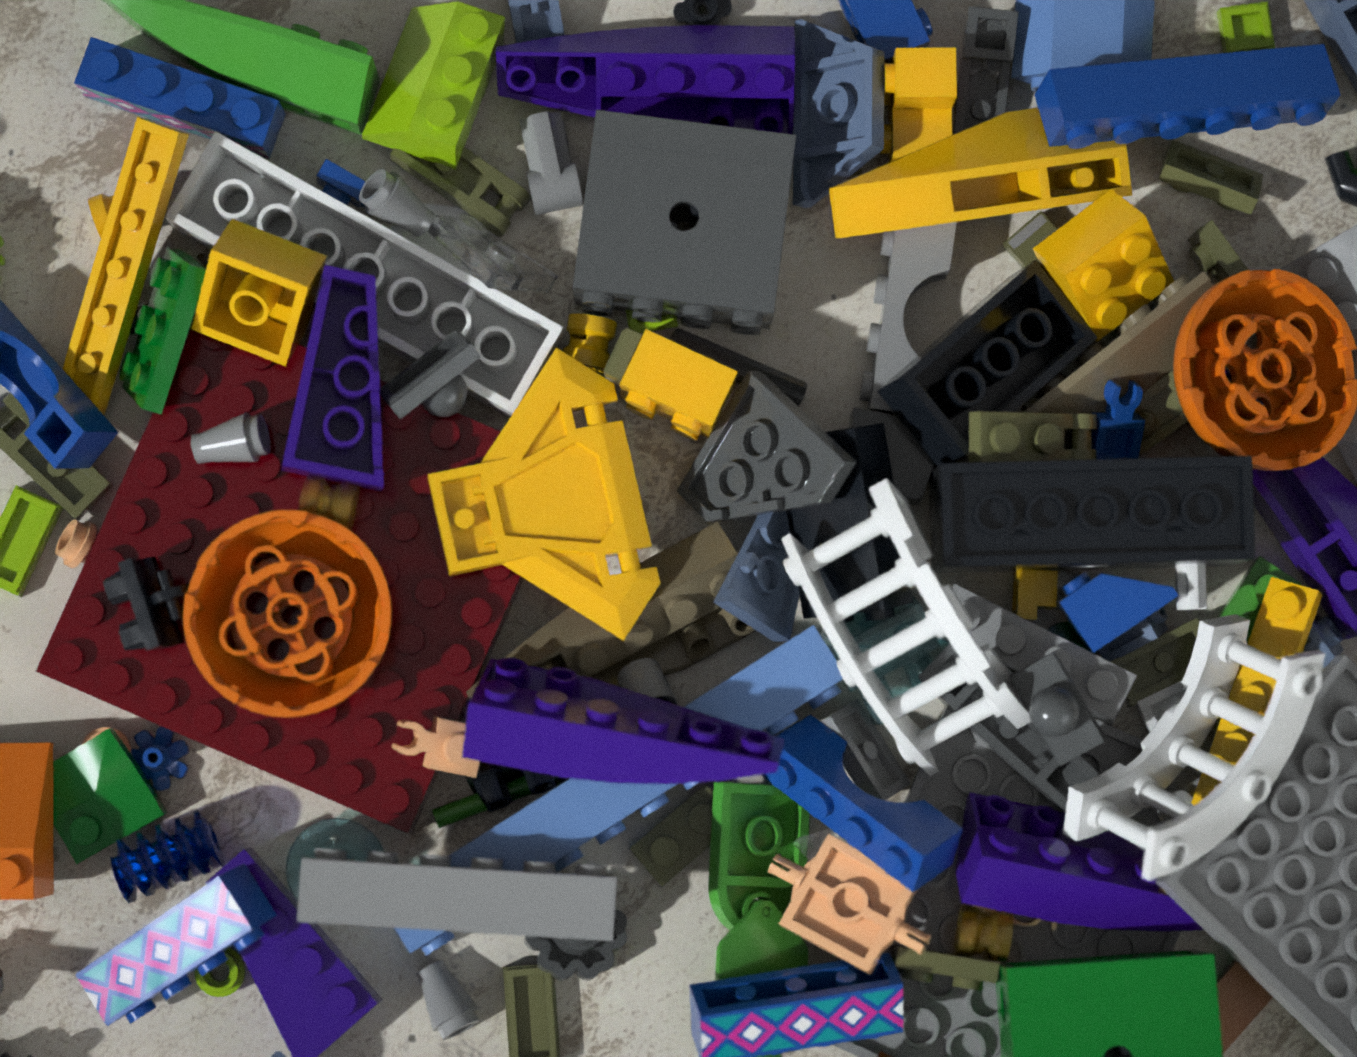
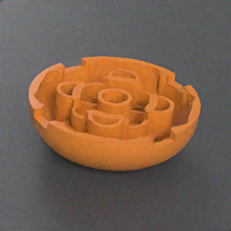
[1173,269,1357,471]
[183,510,392,717]

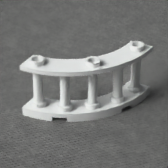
[781,478,1031,776]
[1063,614,1325,881]

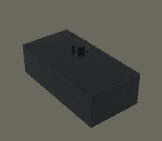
[877,260,1098,466]

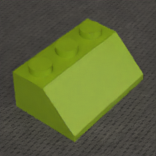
[362,1,505,170]

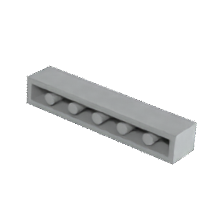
[297,848,617,941]

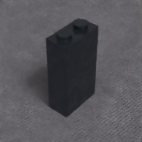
[786,423,913,623]

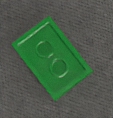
[119,246,206,414]

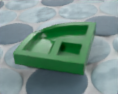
[53,728,168,865]

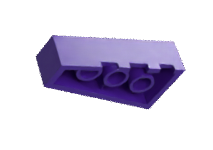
[281,265,384,492]
[205,848,383,1057]

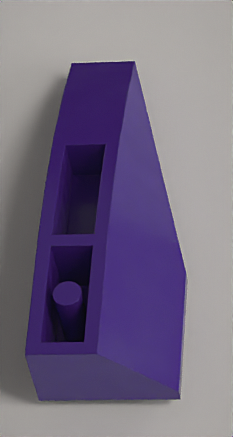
[496,25,795,135]
[1221,368,1357,640]
[462,658,785,784]
[955,792,1204,932]

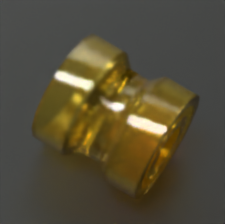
[298,475,360,531]
[954,905,1013,962]

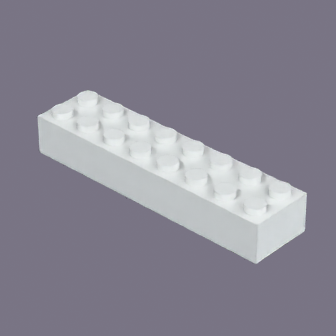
[165,131,565,418]

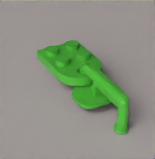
[708,782,810,1057]

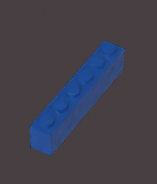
[1034,44,1341,149]

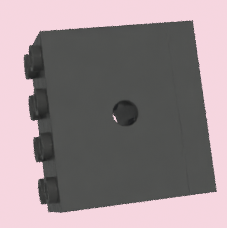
[573,110,796,335]

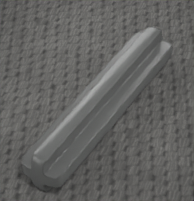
[669,328,807,406]

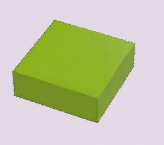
[1217,1,1275,53]

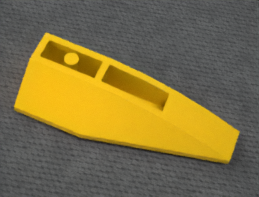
[829,108,1133,239]

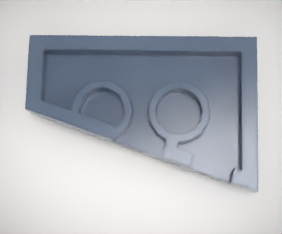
[713,511,800,642]

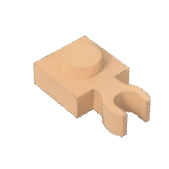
[392,716,480,778]

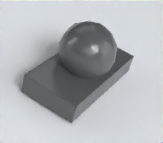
[380,330,481,419]
[1009,651,1107,766]

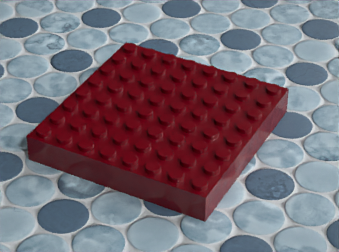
[36,330,524,833]

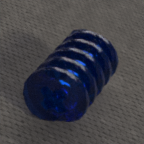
[110,810,225,904]

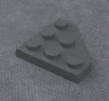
[677,370,856,522]

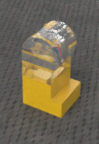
[1012,569,1097,622]

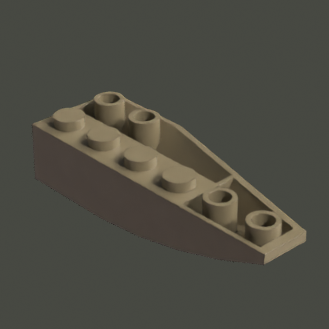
[959,271,1213,463]
[466,521,756,699]

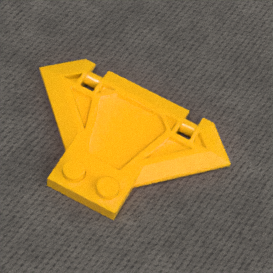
[427,347,660,641]

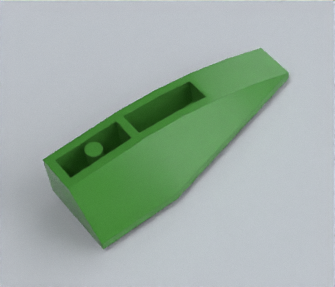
[102,0,381,135]

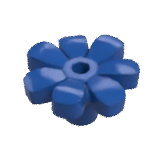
[131,726,189,791]

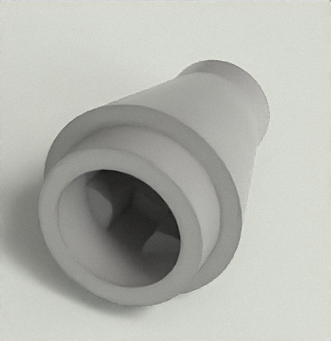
[359,169,434,237]
[191,412,271,464]
[416,960,479,1040]

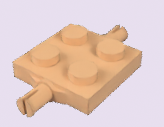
[768,834,931,975]

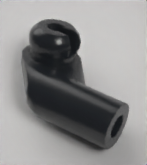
[1324,150,1357,207]

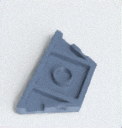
[793,19,885,208]

